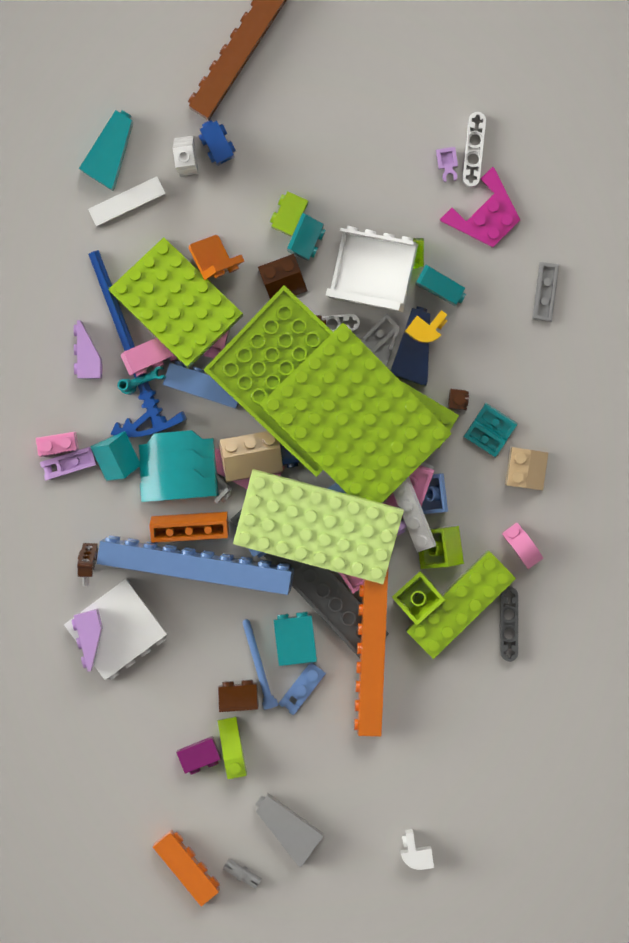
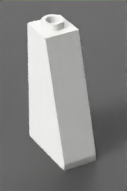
[173,136,199,177]

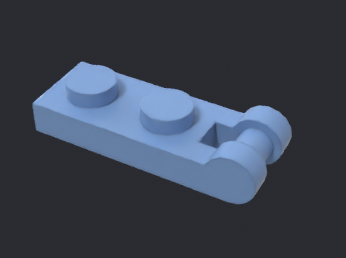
[278,662,326,715]

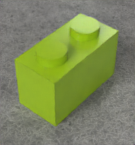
[270,191,308,237]

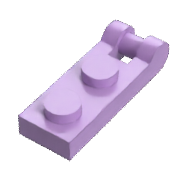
[40,447,97,481]

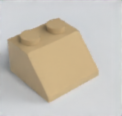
[505,447,548,490]

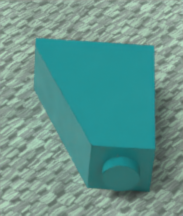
[415,265,466,306]

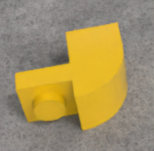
[405,310,447,343]

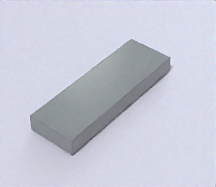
[532,262,559,322]

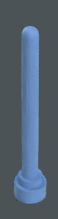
[243,619,278,710]

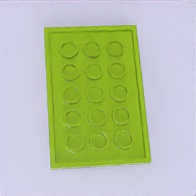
[108,237,244,368]

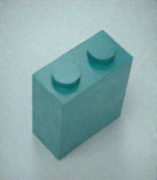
[274,612,317,666]

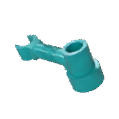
[117,366,167,395]

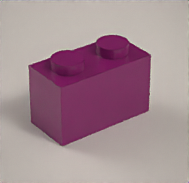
[176,736,221,775]

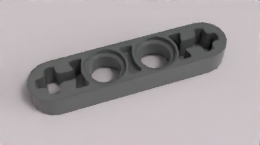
[500,586,518,662]

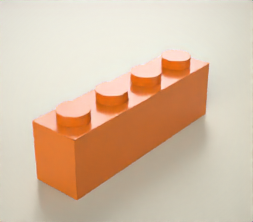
[149,512,229,543]
[153,830,220,907]

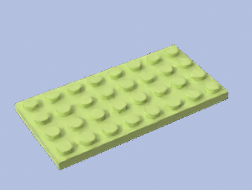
[233,469,404,584]

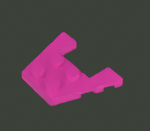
[440,167,520,248]

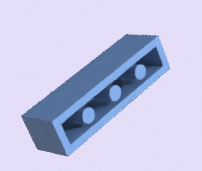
[163,361,238,409]

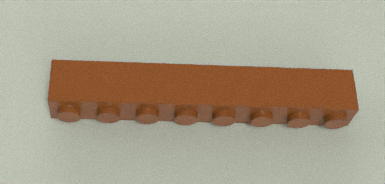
[188,0,287,121]

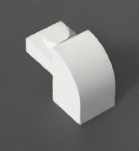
[400,829,434,870]

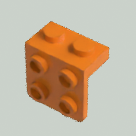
[189,235,244,280]

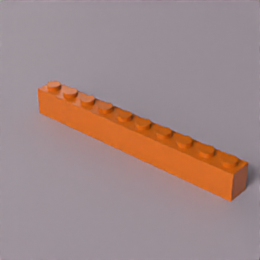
[354,569,388,737]

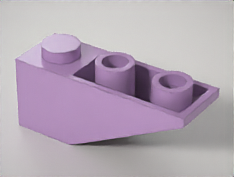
[74,320,102,379]
[72,609,103,672]

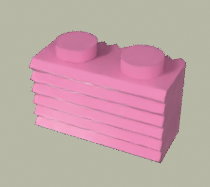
[36,432,79,457]

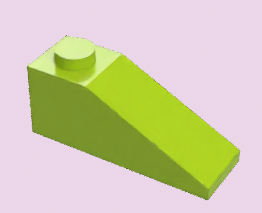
[217,717,247,779]

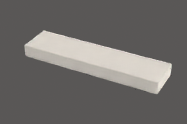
[88,176,165,227]

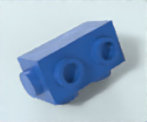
[198,120,236,166]

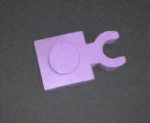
[436,147,458,182]

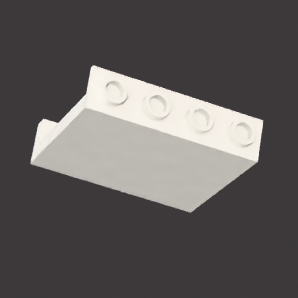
[326,226,418,312]
[64,578,168,680]

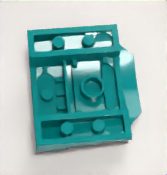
[138,430,219,502]

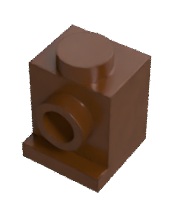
[448,389,469,411]

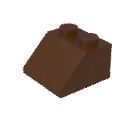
[258,254,308,299]
[218,679,259,712]

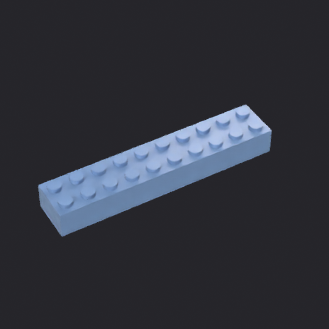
[97,535,295,595]

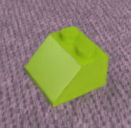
[418,526,464,569]
[392,571,446,626]

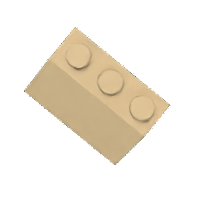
[219,431,283,482]

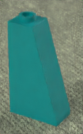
[79,110,133,191]

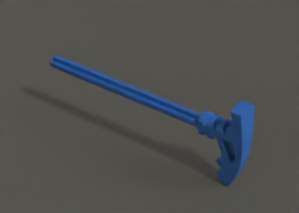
[88,250,187,437]

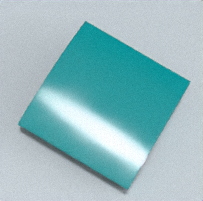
[464,403,518,458]

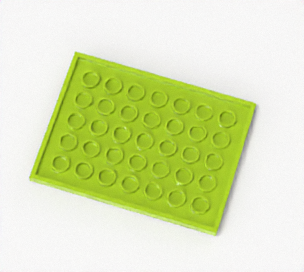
[204,285,333,477]
[259,323,452,503]

